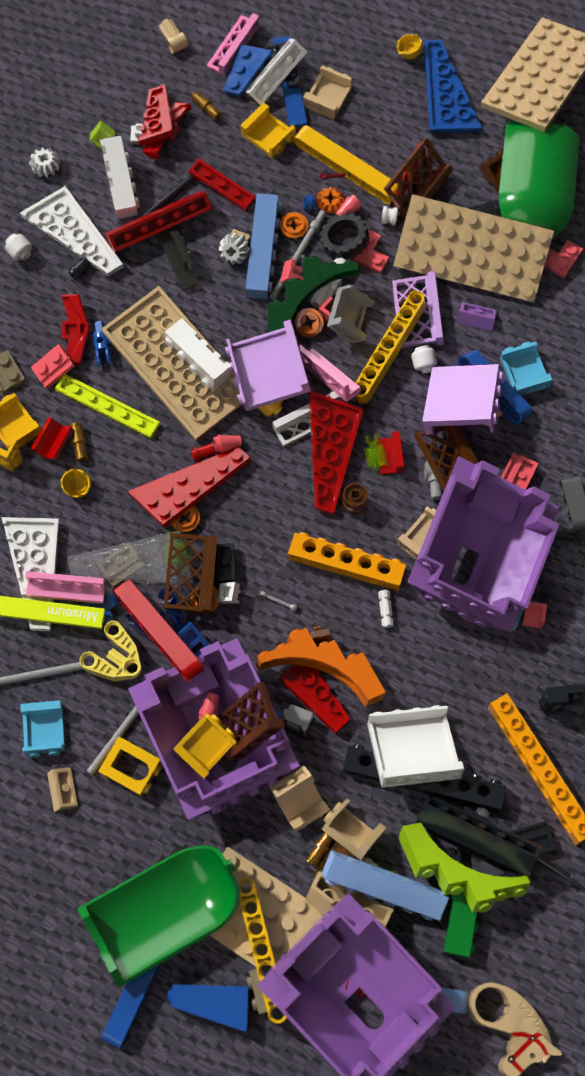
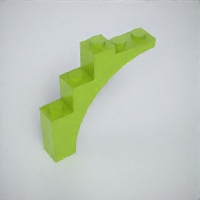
[399,823,530,913]

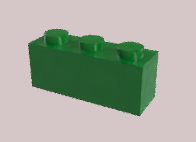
[443,892,480,959]

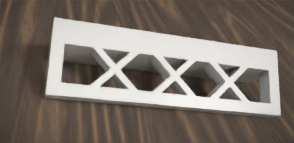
[245,39,307,105]
[273,391,342,447]

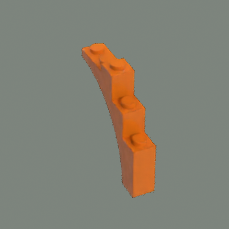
[255,628,386,707]

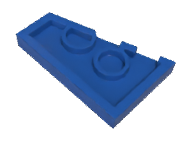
[223,44,273,97]

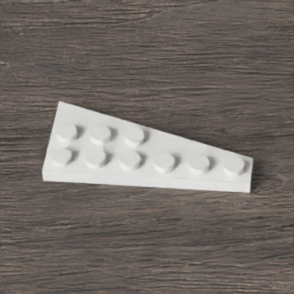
[20,186,123,276]
[1,517,60,631]

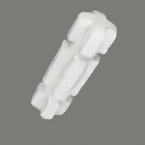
[378,590,393,628]

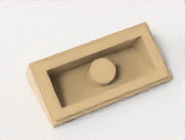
[47,767,78,812]

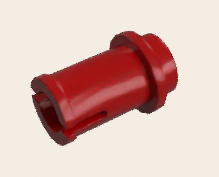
[190,443,216,461]

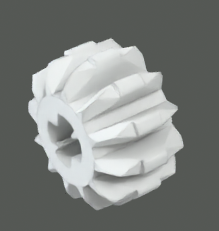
[29,147,60,178]
[218,233,250,265]

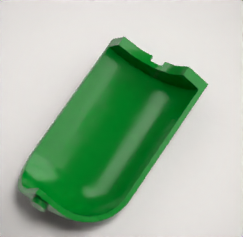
[499,120,580,239]
[77,846,240,988]

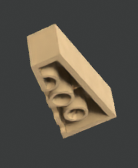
[306,871,394,928]

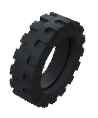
[320,213,369,260]

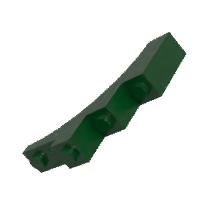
[267,256,360,333]

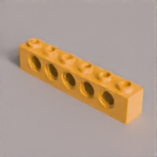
[288,532,406,591]

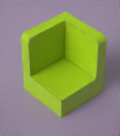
[90,120,115,149]

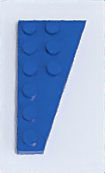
[424,40,482,133]

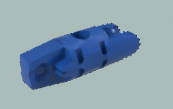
[93,321,113,367]

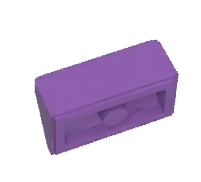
[457,302,497,331]

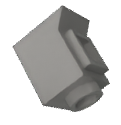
[282,704,313,737]

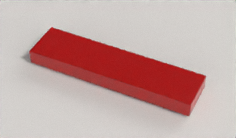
[188,158,256,212]

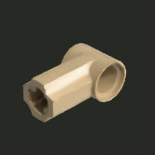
[159,19,189,54]

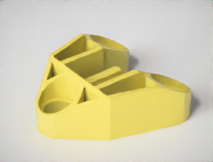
[80,621,142,682]

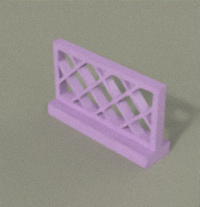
[392,271,444,348]

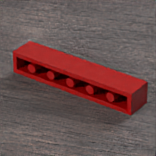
[104,191,213,252]

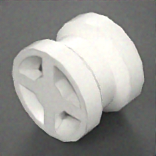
[381,206,398,226]

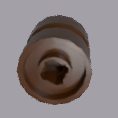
[342,483,368,515]

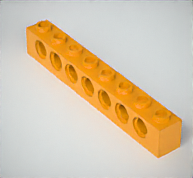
[488,693,585,846]

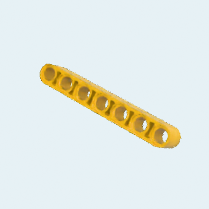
[293,125,398,204]
[354,291,426,404]
[238,878,286,1024]

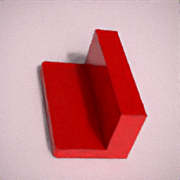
[31,418,73,460]
[376,431,404,475]

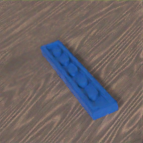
[273,36,307,128]

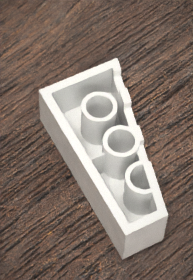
[100,136,140,219]
[164,319,231,392]

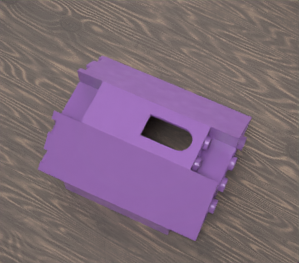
[408,456,559,632]
[128,638,300,820]
[257,893,456,1076]

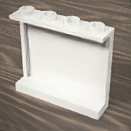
[367,705,464,788]

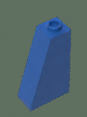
[168,985,249,1032]

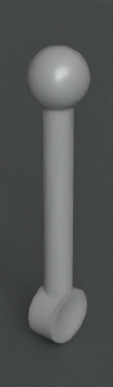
[260,591,298,612]

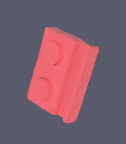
[31,344,75,389]
[501,452,539,490]

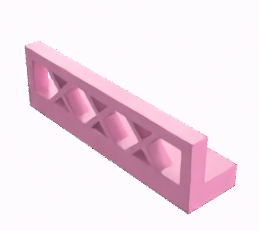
[207,13,259,76]
[299,345,361,402]
[25,571,107,604]

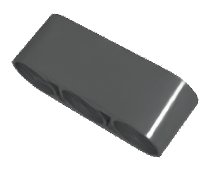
[559,476,585,532]

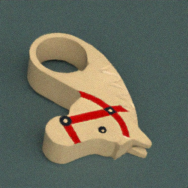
[467,983,562,1076]

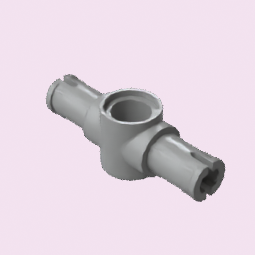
[424,442,445,500]

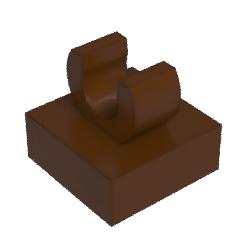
[310,625,331,646]

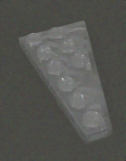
[67,530,194,586]

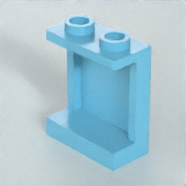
[500,342,552,396]
[20,700,65,758]

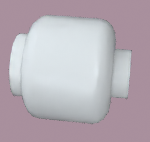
[5,234,32,261]
[411,345,437,374]

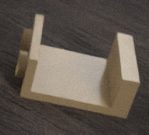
[269,766,330,832]

